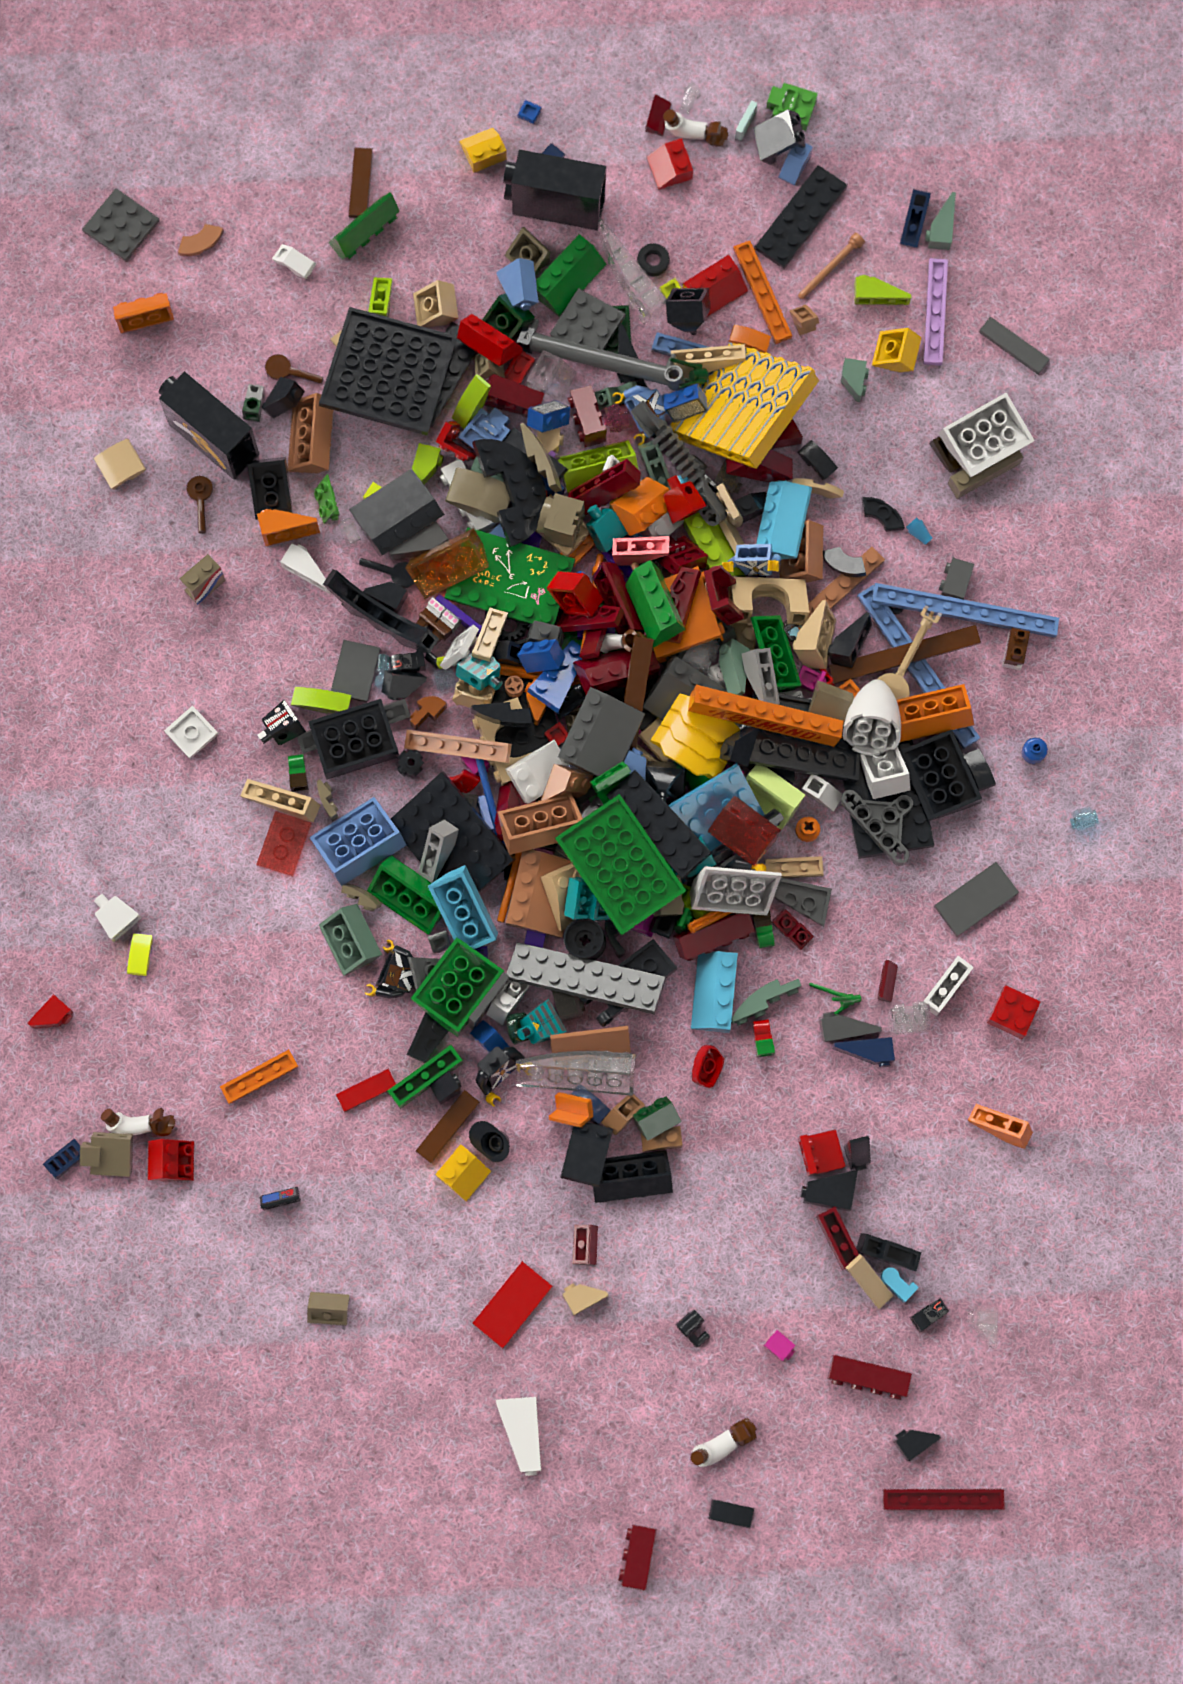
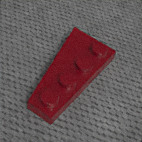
[644,567,702,644]
[555,605,625,632]

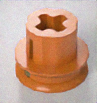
[795,816,820,842]

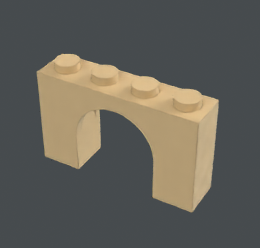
[728,576,809,625]
[472,697,532,786]

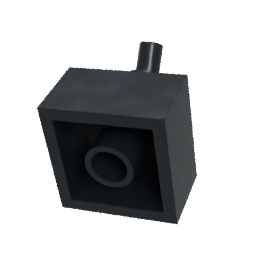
[665,288,711,335]
[645,761,686,805]

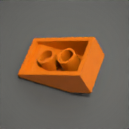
[257,509,320,546]

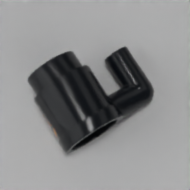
[675,1309,710,1347]

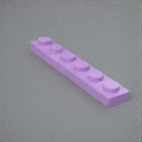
[923,258,948,366]

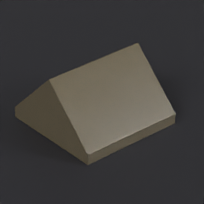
[505,227,550,275]
[808,680,854,727]

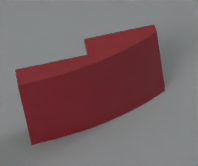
[771,909,814,950]

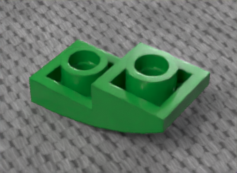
[674,908,694,933]

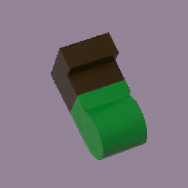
[288,754,309,792]
[752,910,775,949]

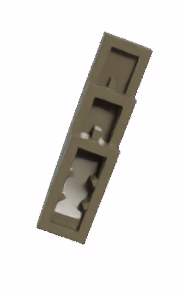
[520,423,562,493]

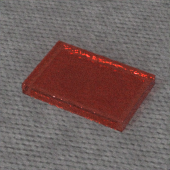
[256,811,312,877]

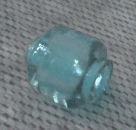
[1070,807,1100,834]

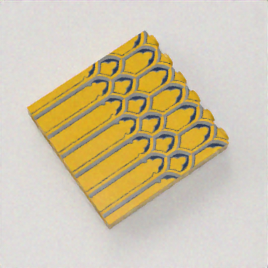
[669,342,819,469]

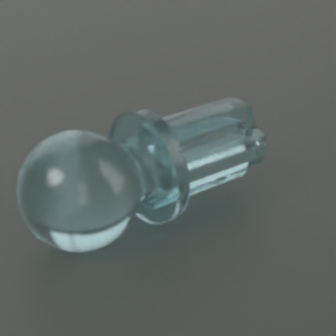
[375,654,389,689]

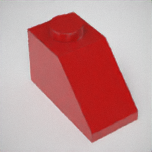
[27,994,74,1028]

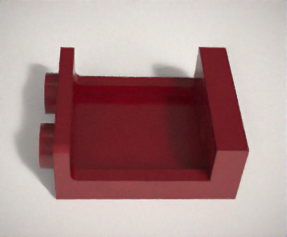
[704,565,744,626]

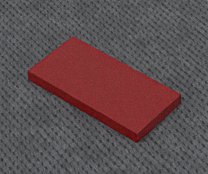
[472,1261,553,1349]

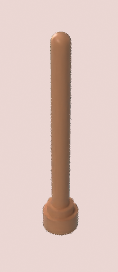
[798,232,865,299]

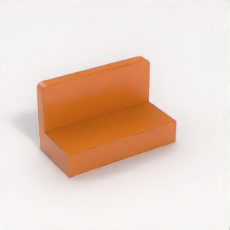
[549,1092,594,1127]

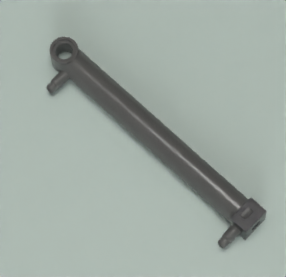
[517,319,685,391]

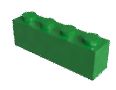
[388,1045,463,1109]

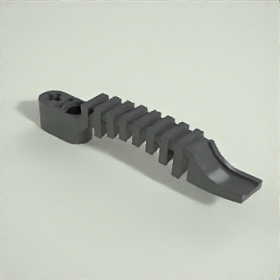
[630,400,728,526]

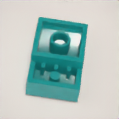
[564,877,610,920]

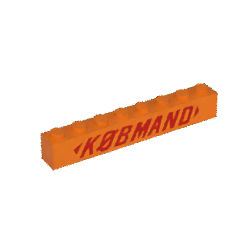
[688,685,844,747]

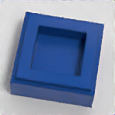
[517,100,542,124]

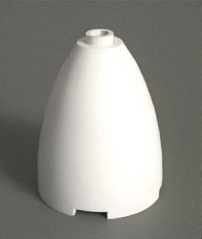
[843,680,901,756]

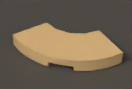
[792,478,844,499]
[730,622,756,651]

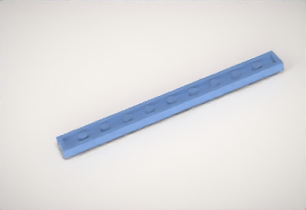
[871,583,1059,638]
[857,585,980,749]

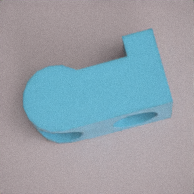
[881,1267,919,1303]

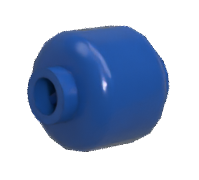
[1021,737,1048,764]

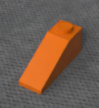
[968,1104,1033,1149]

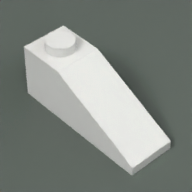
[280,543,331,594]

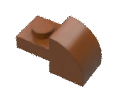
[410,696,447,730]

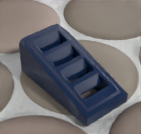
[43,1139,81,1179]

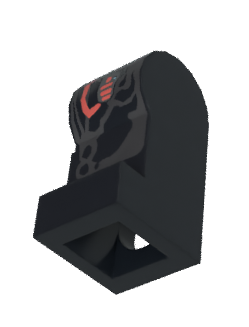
[389,650,426,672]
[909,1298,949,1333]

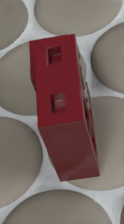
[656,536,708,575]

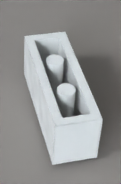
[921,956,974,1016]

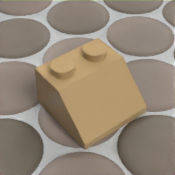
[413,280,459,327]

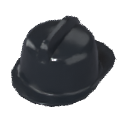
[469,1121,510,1162]

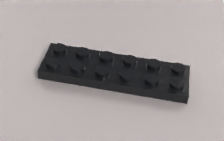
[754,165,848,269]
[430,321,477,428]
[606,770,712,879]

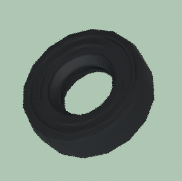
[637,243,670,277]

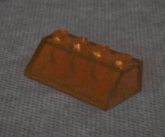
[405,528,489,599]

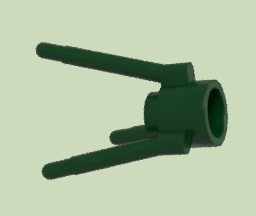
[669,357,709,389]

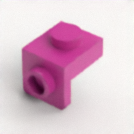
[798,665,826,693]

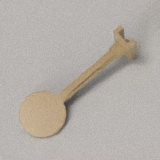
[877,606,942,700]

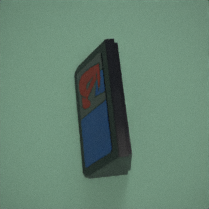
[260,1187,301,1210]

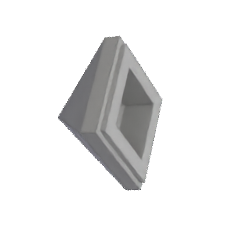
[428,930,451,953]

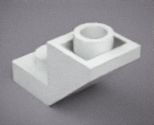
[272,244,316,279]

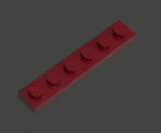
[883,1489,1005,1510]

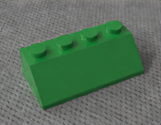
[328,192,400,259]
[536,234,607,316]
[625,560,686,648]
[750,615,802,692]
[367,855,442,935]

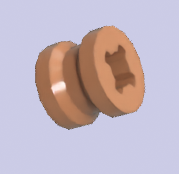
[505,676,524,698]

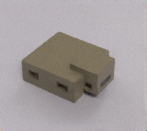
[80,1132,133,1177]

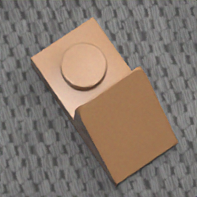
[789,305,819,336]

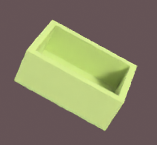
[746,765,805,830]

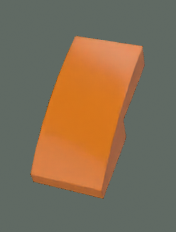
[729,324,771,353]

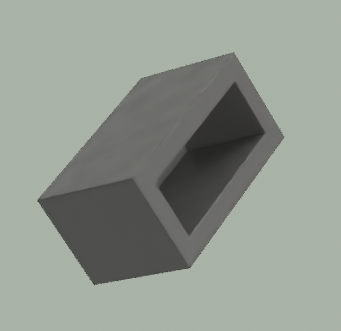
[939,558,974,599]

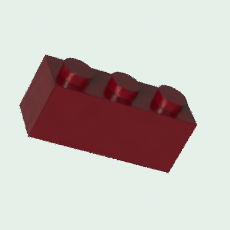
[816,1207,859,1271]
[618,1524,656,1591]

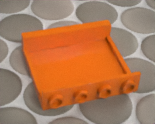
[653,566,725,663]

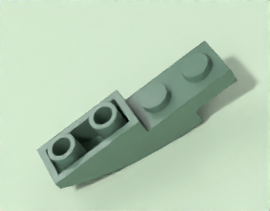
[731,979,802,1026]

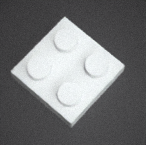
[440,625,479,670]
[164,705,218,759]

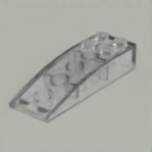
[598,218,667,328]
[516,1051,636,1096]

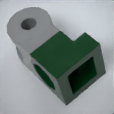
[242,384,265,422]

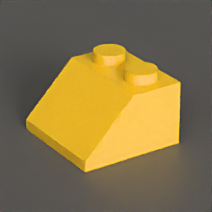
[459,128,507,173]
[872,328,922,373]
[435,1144,491,1201]

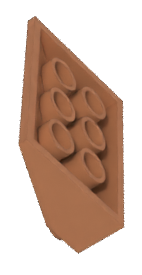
[506,849,571,938]

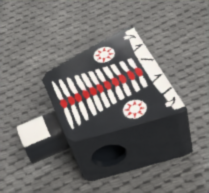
[258,700,306,745]

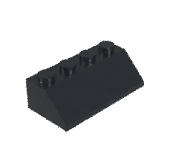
[592,1150,673,1203]

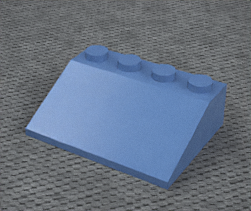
[309,797,407,886]

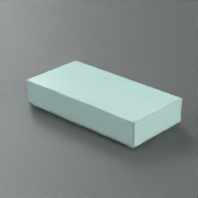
[735,100,758,140]

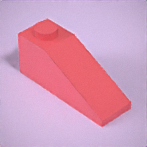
[612,536,670,566]

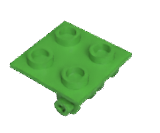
[314,474,340,524]

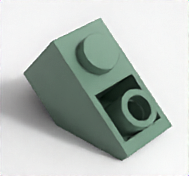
[841,358,869,402]

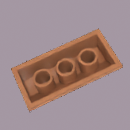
[288,393,334,473]
[498,793,583,855]
[550,1026,631,1066]

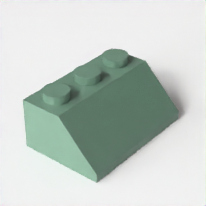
[319,904,382,976]

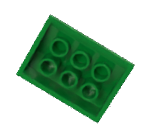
[411,937,504,1037]

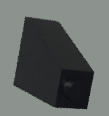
[800,1170,858,1212]

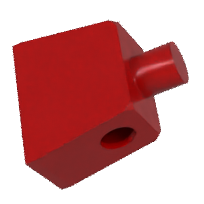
[663,475,706,524]

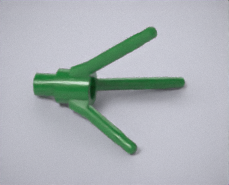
[809,983,861,1014]

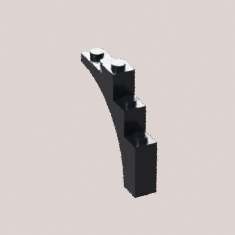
[322,569,439,654]

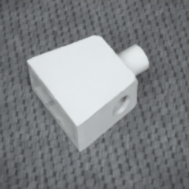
[94,894,141,942]

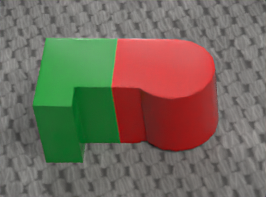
[753,1019,775,1058]

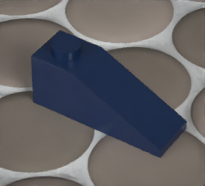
[900,188,931,248]
[832,1037,895,1067]

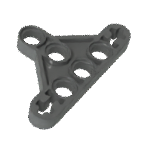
[841,790,913,866]

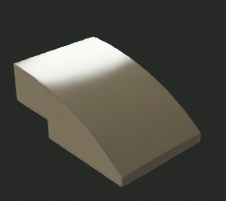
[445,467,510,524]

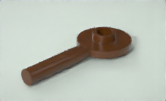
[265,354,323,384]
[186,476,213,534]

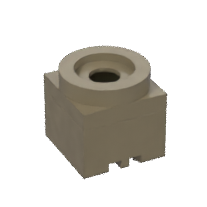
[537,493,585,549]

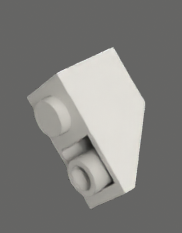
[801,775,842,812]

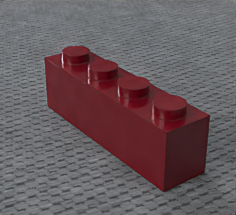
[568,459,641,515]
[673,913,755,961]
[827,1355,912,1400]

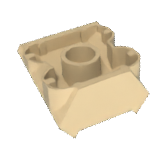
[452,675,500,708]

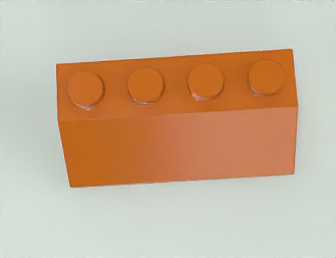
[896,684,975,742]

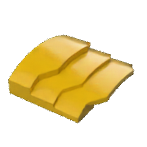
[650,694,741,779]

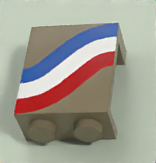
[179,554,226,605]

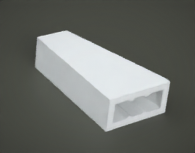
[496,1397,541,1476]

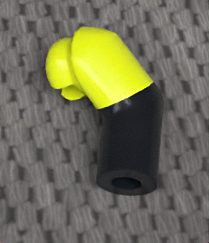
[424,652,445,669]

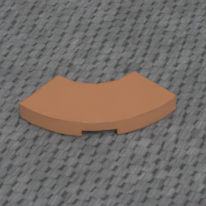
[178,224,224,256]

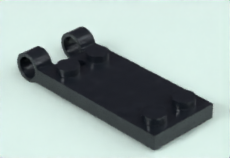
[578,939,678,1027]

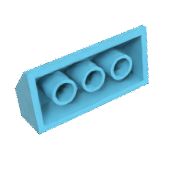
[756,481,812,559]
[428,865,498,949]
[691,951,738,1033]

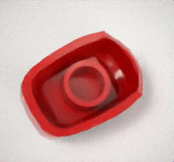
[691,1045,725,1088]

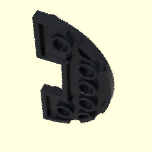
[472,439,546,548]

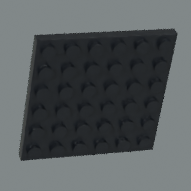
[319,307,457,436]

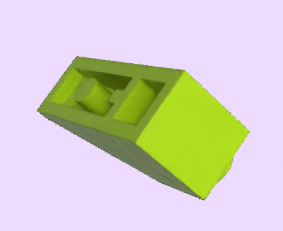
[854,275,911,305]
[368,277,392,317]
[412,443,444,485]

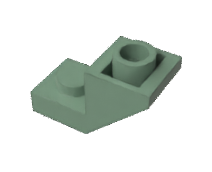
[595,382,637,410]

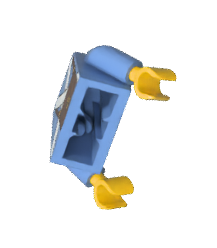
[612,386,667,445]
[722,544,781,578]

